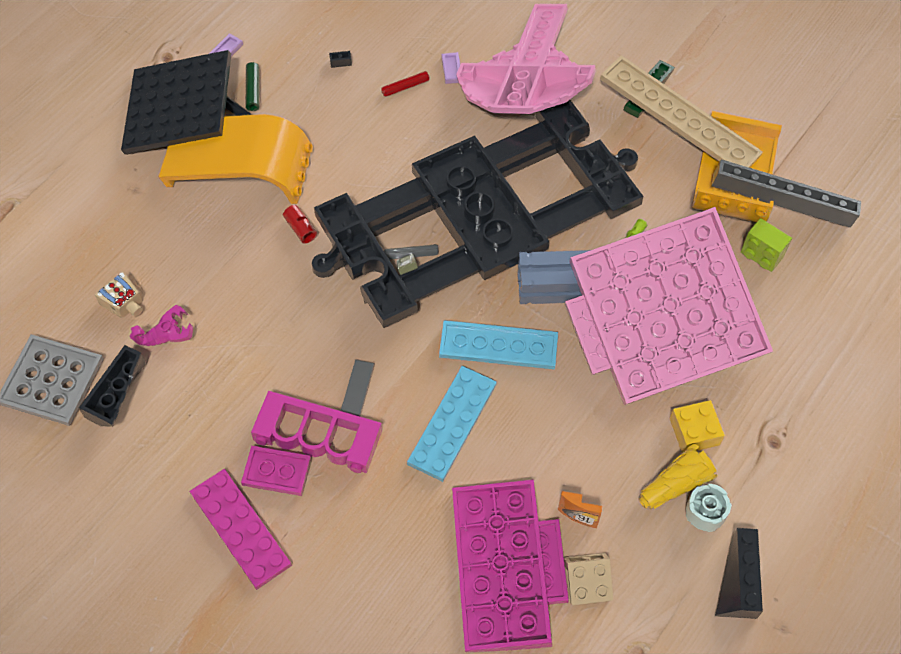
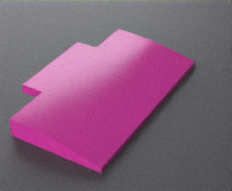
[452,480,569,652]

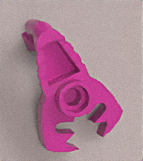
[130,305,193,346]

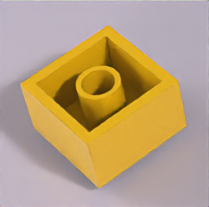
[670,400,725,453]

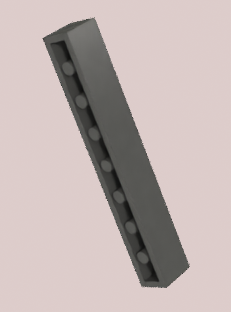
[711,159,861,228]

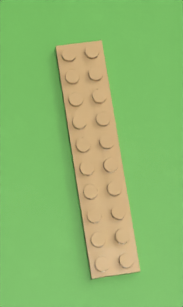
[600,55,763,168]

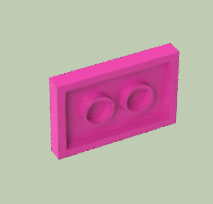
[241,445,311,496]

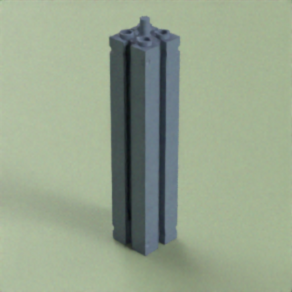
[517,250,591,304]

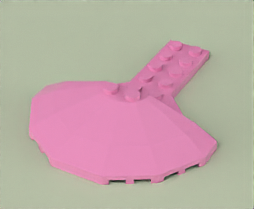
[456,4,596,114]

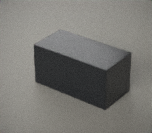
[329,51,352,68]

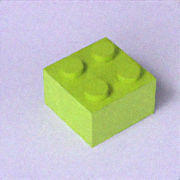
[740,218,792,272]

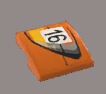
[558,491,602,528]

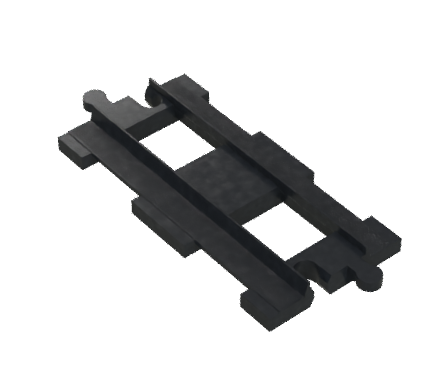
[312,100,644,328]

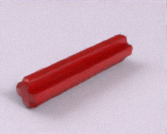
[381,71,430,97]

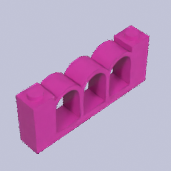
[251,391,382,473]

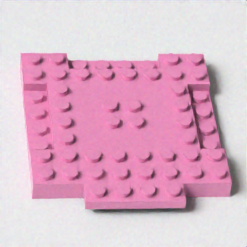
[565,207,773,405]

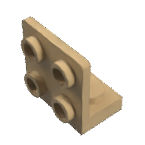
[564,553,613,605]

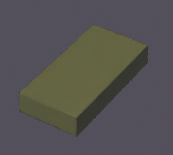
[396,254,418,275]

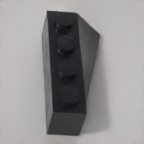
[79,345,146,427]
[715,528,763,619]

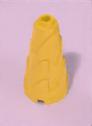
[639,443,718,510]

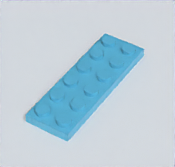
[439,320,558,370]
[407,366,497,482]

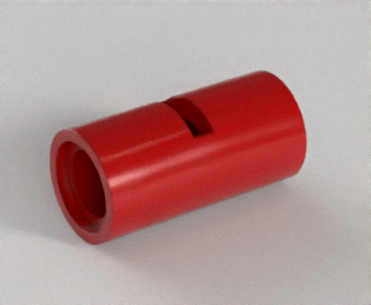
[283,205,317,244]

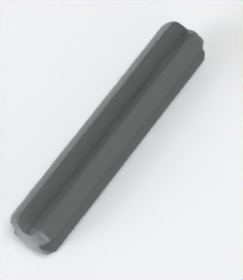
[384,244,439,260]

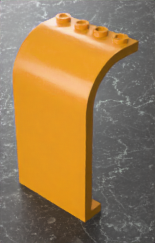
[692,111,782,222]
[158,114,313,204]

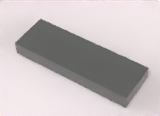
[341,360,374,417]

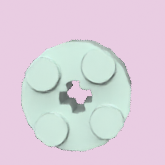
[686,484,732,532]

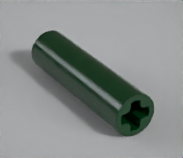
[245,62,259,111]

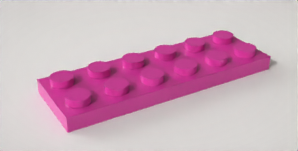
[189,469,292,590]

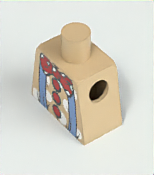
[95,272,143,318]

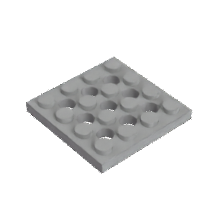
[0,334,104,426]

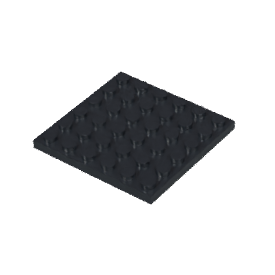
[121,50,231,154]

